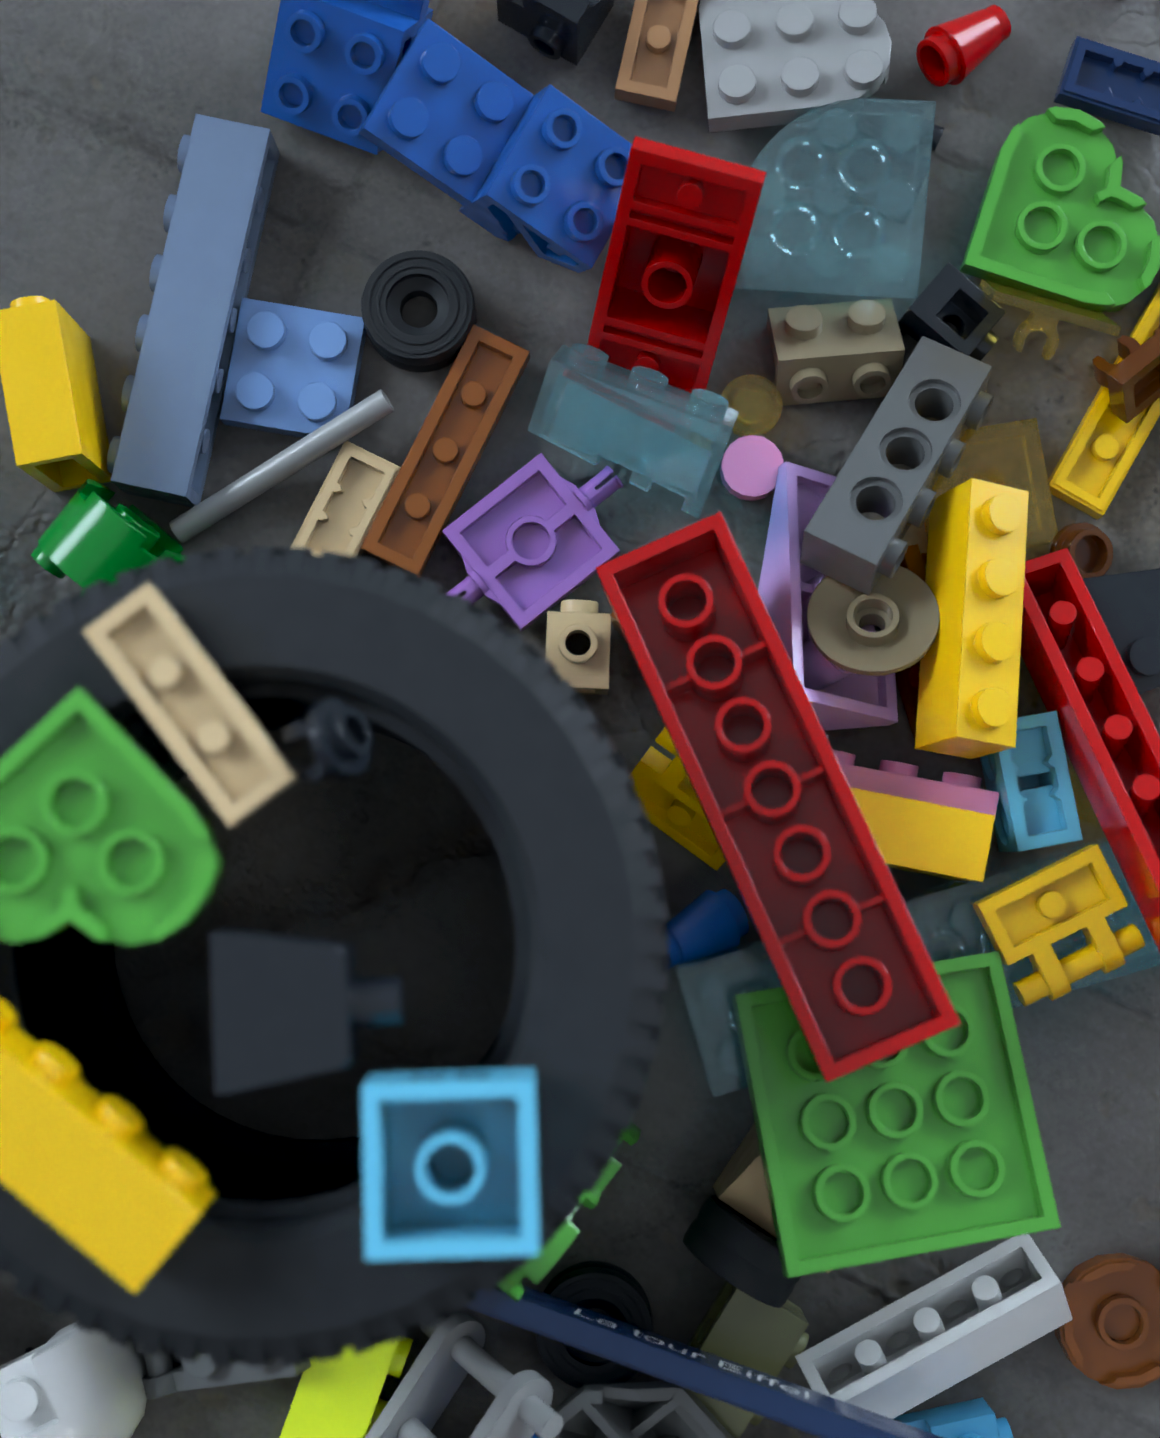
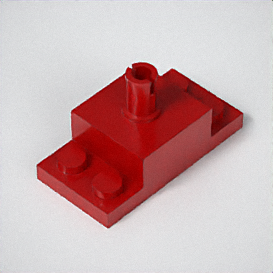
[580,136,767,411]

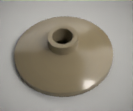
[807,566,940,676]

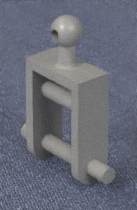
[365,1312,563,1438]

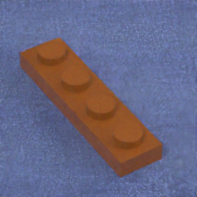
[361,324,530,577]

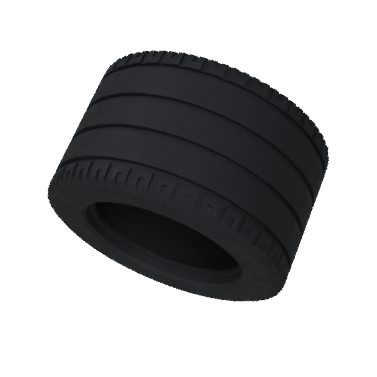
[0,547,669,1367]

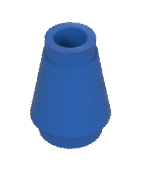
[666,889,749,969]

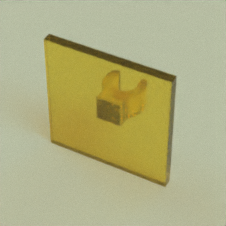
[979,279,1122,360]

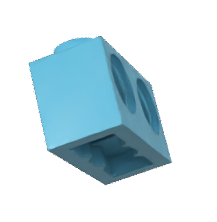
[980,710,1083,852]

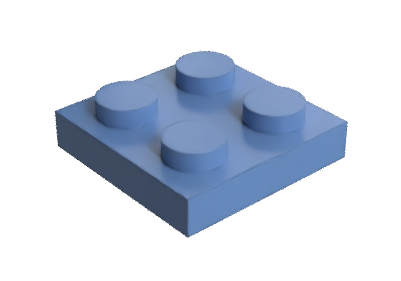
[220,297,367,444]

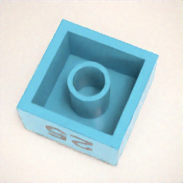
[361,1067,541,1261]

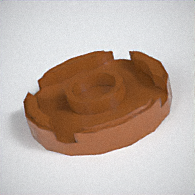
[1055,1253,1160,1389]

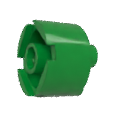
[31,479,184,593]

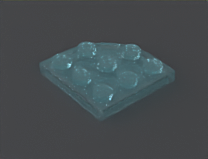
[734,98,936,299]

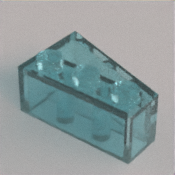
[527,343,740,519]

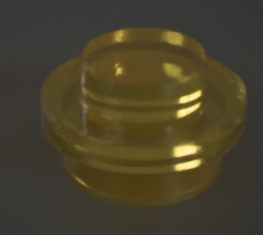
[719,374,782,437]

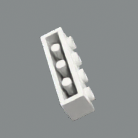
[795,1234,1073,1419]

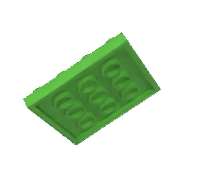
[731,951,1061,1278]

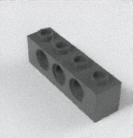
[800,336,994,596]

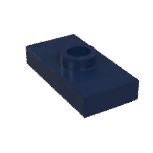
[1053,36,1160,136]

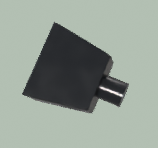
[209,928,405,1095]

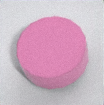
[720,435,784,501]

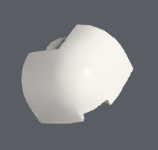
[0,1323,148,1438]

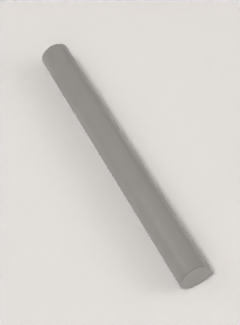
[169,389,395,543]

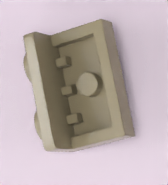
[767,298,905,406]

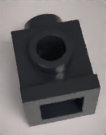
[898,262,1006,361]

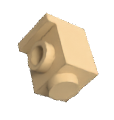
[545,599,611,695]

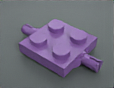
[442,453,623,632]

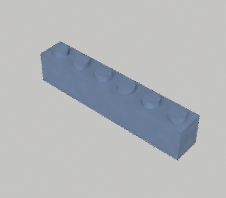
[107,114,280,507]

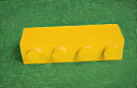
[915,478,1029,759]
[0,998,218,1294]

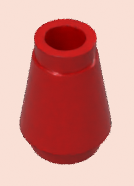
[916,5,1011,87]

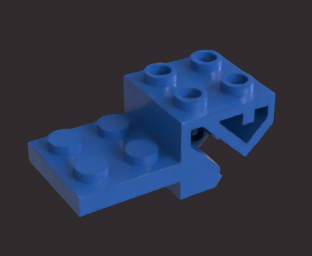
[260,0,433,155]
[358,18,632,273]

